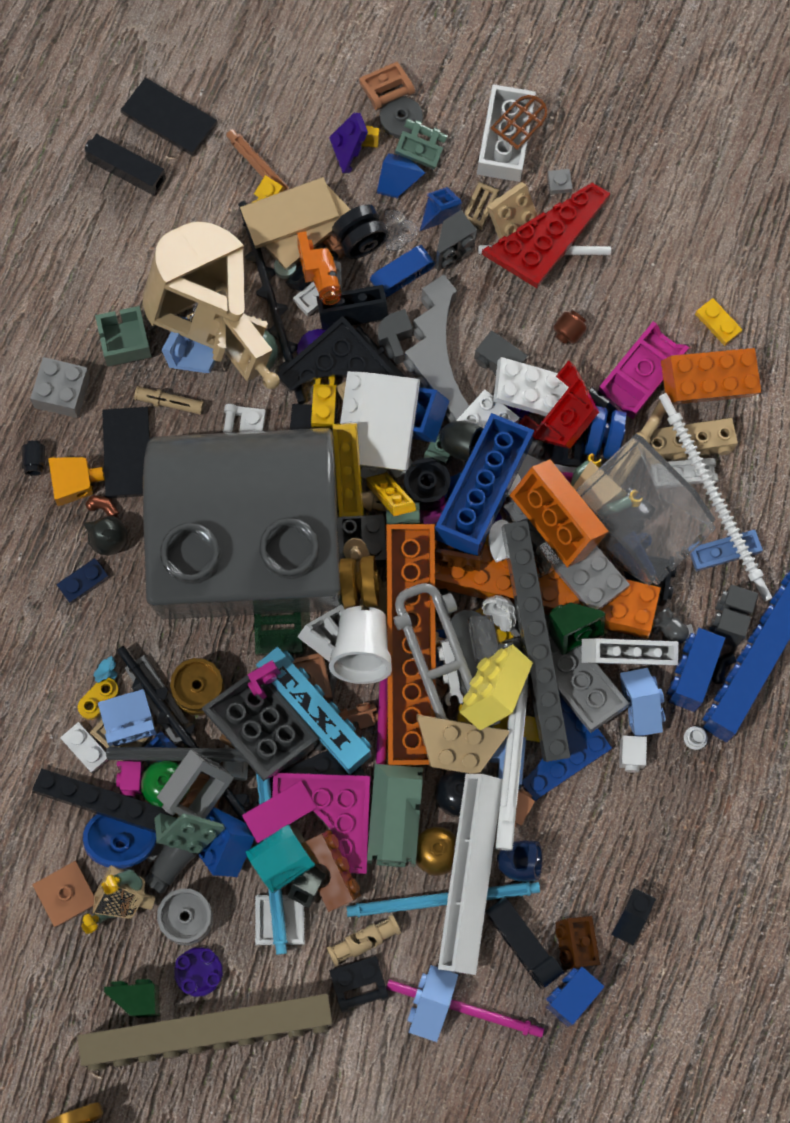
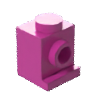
[116,761,144,798]

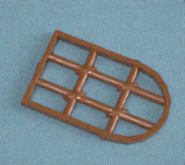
[491,95,547,150]

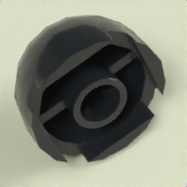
[435,770,470,817]

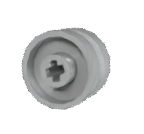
[157,889,213,946]

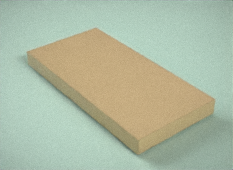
[240,177,339,249]
[264,184,351,271]

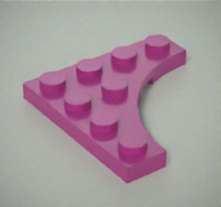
[272,773,370,874]

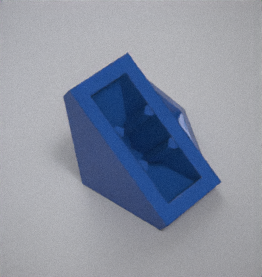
[377,153,425,199]
[419,187,462,232]

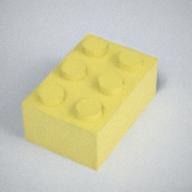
[460,644,533,730]

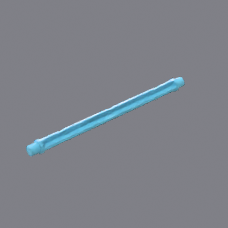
[256,773,288,955]
[346,881,540,918]

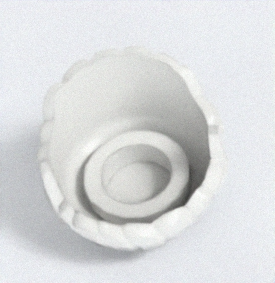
[482,595,517,632]

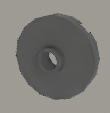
[380,96,423,139]

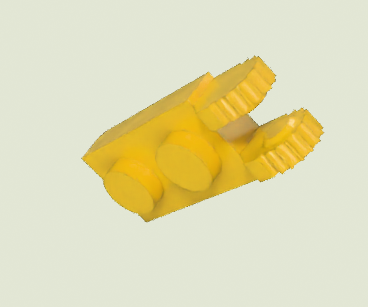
[311,377,336,428]

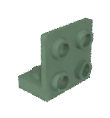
[155,813,224,854]

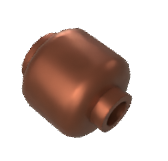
[553,310,587,345]

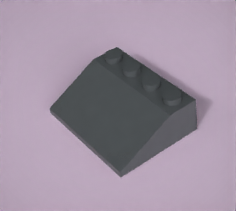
[202,668,319,781]

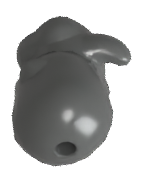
[652,607,689,645]

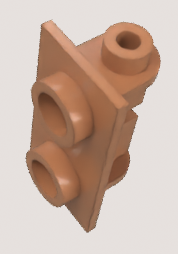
[338,702,378,729]

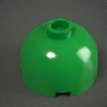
[141,760,190,808]

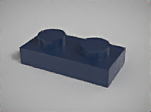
[56,558,109,605]

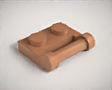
[359,61,415,110]

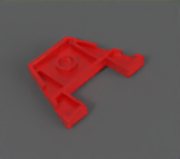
[518,360,599,449]

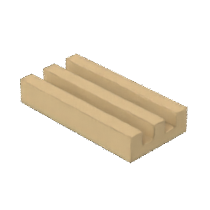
[464,182,499,230]

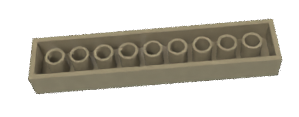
[77,994,333,1071]

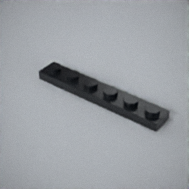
[32,768,175,833]

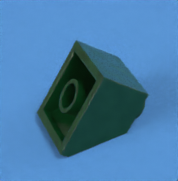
[549,602,606,655]

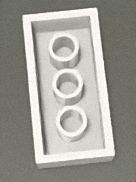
[477,85,536,182]

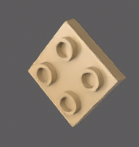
[487,182,537,239]

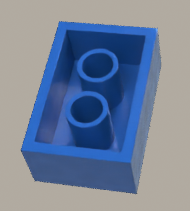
[667,628,725,712]

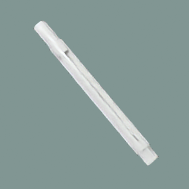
[496,676,528,851]

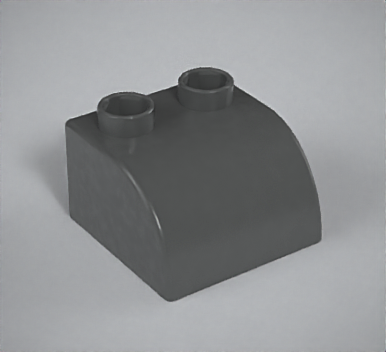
[143,428,342,620]

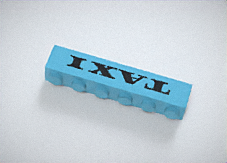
[256,646,372,775]

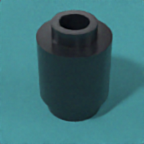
[22,440,45,476]

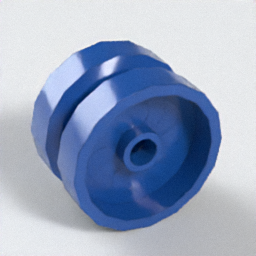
[584,406,627,461]

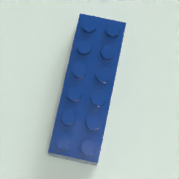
[435,413,534,556]

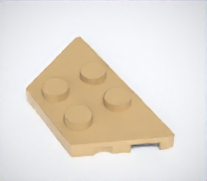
[416,714,509,774]

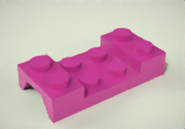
[598,321,689,419]

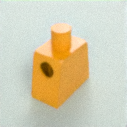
[48,457,105,506]

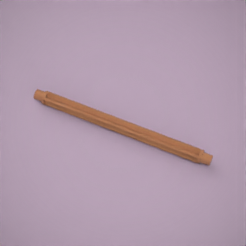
[226,129,345,259]

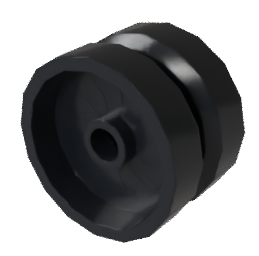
[332,204,389,259]

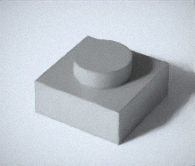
[547,169,572,195]

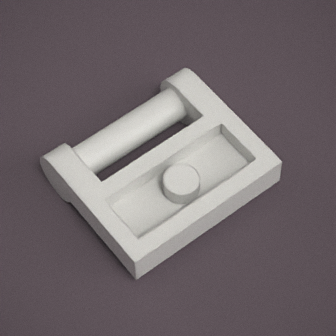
[223,404,266,433]

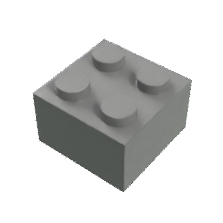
[30,357,91,418]

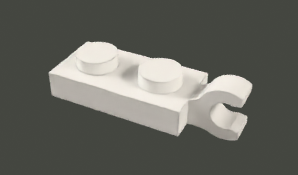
[436,639,463,706]

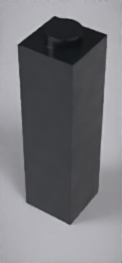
[84,133,166,196]

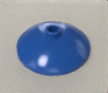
[83,814,156,868]

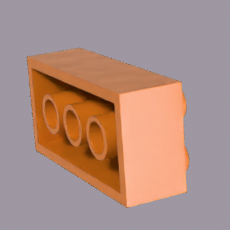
[661,348,761,405]
[509,459,609,568]

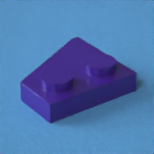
[329,113,368,174]

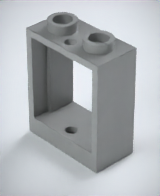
[157,749,234,819]

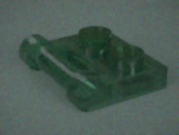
[254,612,303,656]

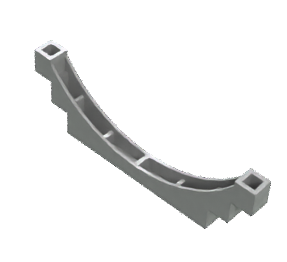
[404,274,578,480]

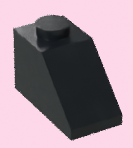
[611,888,656,946]

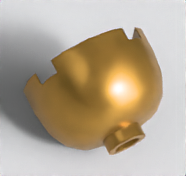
[416,827,457,876]

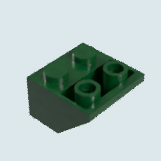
[104,979,160,1018]

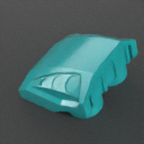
[246,825,316,893]

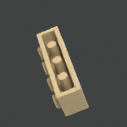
[643,418,738,465]

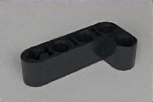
[485,897,564,989]

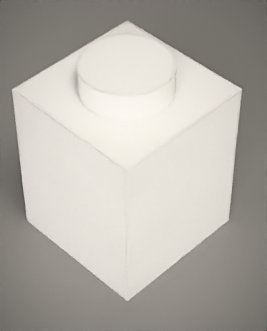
[619,736,647,773]

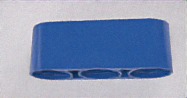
[370,245,435,297]

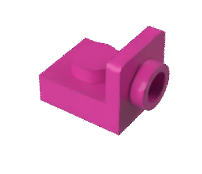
[247,660,281,699]

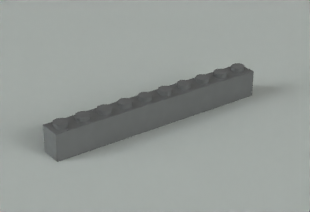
[501,520,570,762]

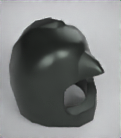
[439,421,483,461]
[84,515,127,556]

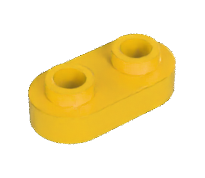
[78,678,119,720]

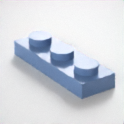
[689,529,763,572]

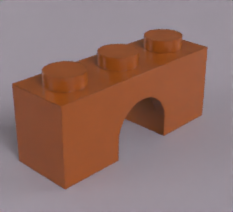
[301,830,361,912]

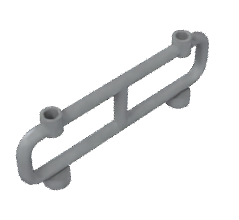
[393,583,500,727]

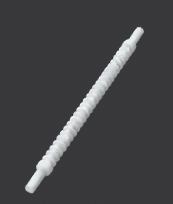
[659,393,773,602]

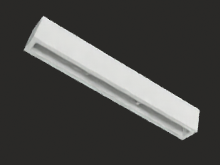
[438,774,502,975]

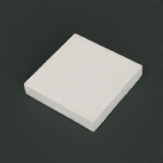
[255,895,304,945]

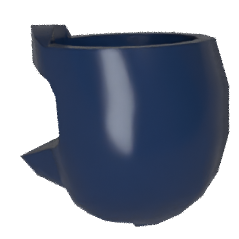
[497,841,542,882]

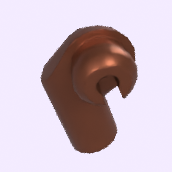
[85,495,120,518]

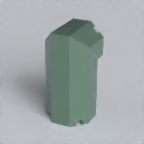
[367,764,423,867]

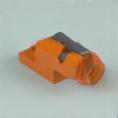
[297,231,341,305]

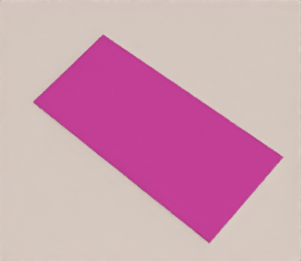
[242,781,317,843]

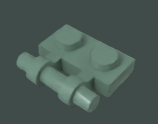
[394,119,447,169]

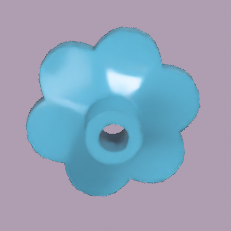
[93,656,117,683]

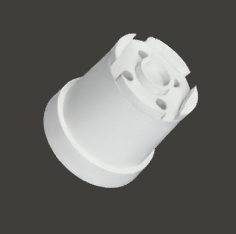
[329,606,392,684]

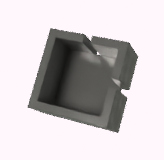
[708,584,758,648]

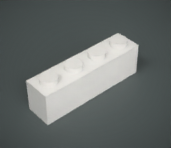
[581,638,678,665]

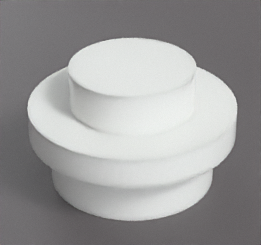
[684,726,708,750]

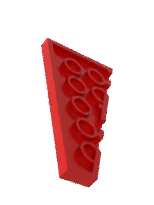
[481,182,610,288]

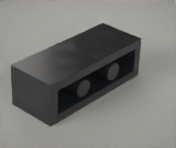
[316,285,388,330]

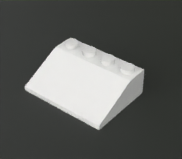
[340,371,420,471]

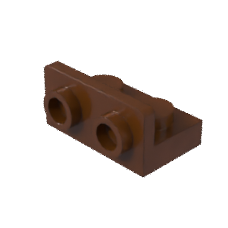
[435,541,485,571]
[555,916,600,970]

